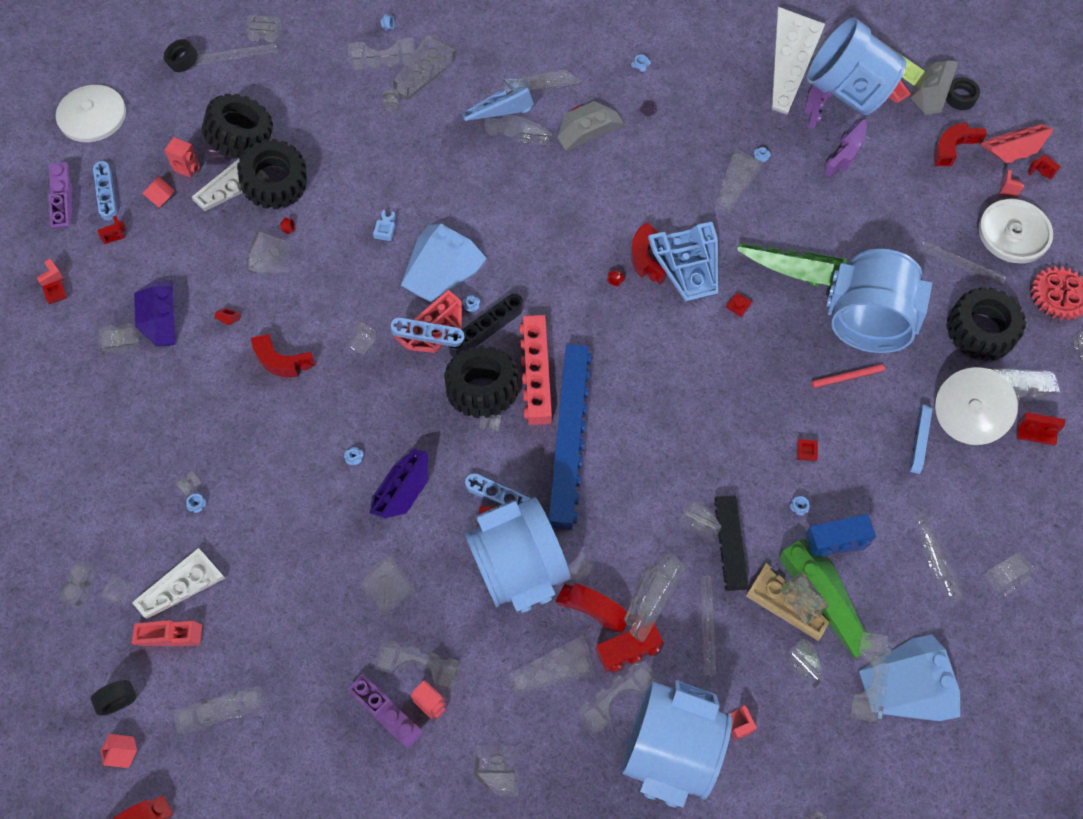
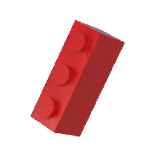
[595,621,664,674]

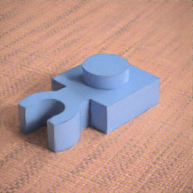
[373,210,395,241]

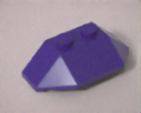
[134,281,175,346]
[369,448,428,519]

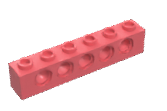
[519,315,552,425]

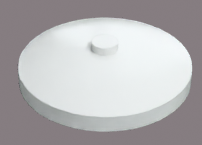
[56,85,126,142]
[979,199,1053,264]
[935,367,1018,445]

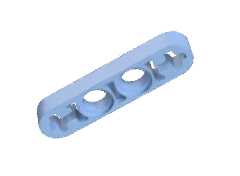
[93,161,117,220]
[390,318,464,347]
[909,404,933,474]
[465,474,531,506]

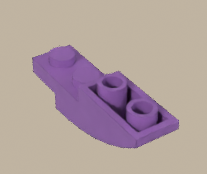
[804,86,832,129]
[825,119,867,177]
[48,162,73,229]
[347,674,423,749]

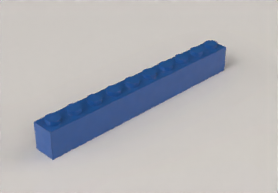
[549,344,592,530]

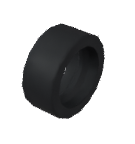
[163,39,198,72]
[946,77,980,110]
[90,680,137,716]

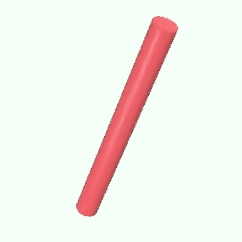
[811,364,885,388]

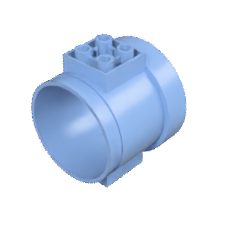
[807,18,906,116]
[826,249,932,353]
[464,497,571,613]
[621,680,732,808]

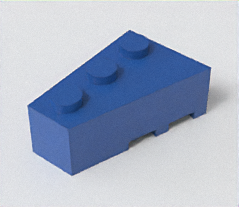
[805,514,876,557]

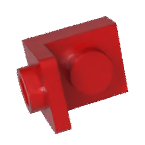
[1028,154,1061,180]
[97,216,126,245]

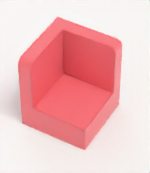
[999,170,1024,198]
[143,176,174,207]
[37,259,65,286]
[730,705,757,741]
[101,734,137,768]

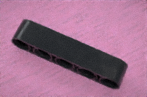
[449,294,523,357]
[714,495,748,591]

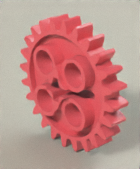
[1030,266,1083,321]

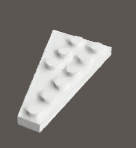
[772,7,825,114]

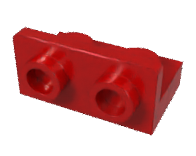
[1017,412,1065,446]

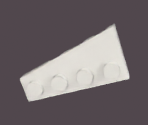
[192,159,269,211]
[132,548,225,619]

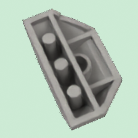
[910,61,958,115]
[557,101,625,151]

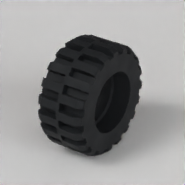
[202,94,273,159]
[237,139,307,209]
[947,287,1026,361]
[444,346,519,418]

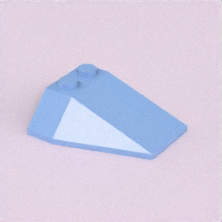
[461,81,534,121]
[648,222,718,302]
[401,224,487,303]
[859,634,960,721]

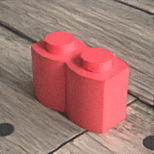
[411,680,446,719]

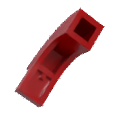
[934,123,987,166]
[631,222,666,285]
[251,334,316,378]
[555,583,631,634]
[112,795,173,819]

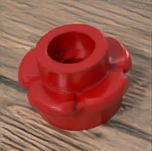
[280,217,295,235]
[607,270,624,287]

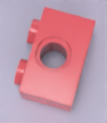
[164,137,200,178]

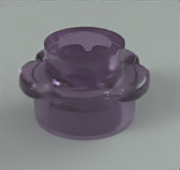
[640,100,657,116]

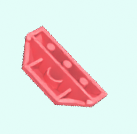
[981,124,1053,163]
[394,290,462,353]

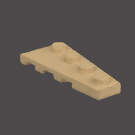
[746,563,830,641]

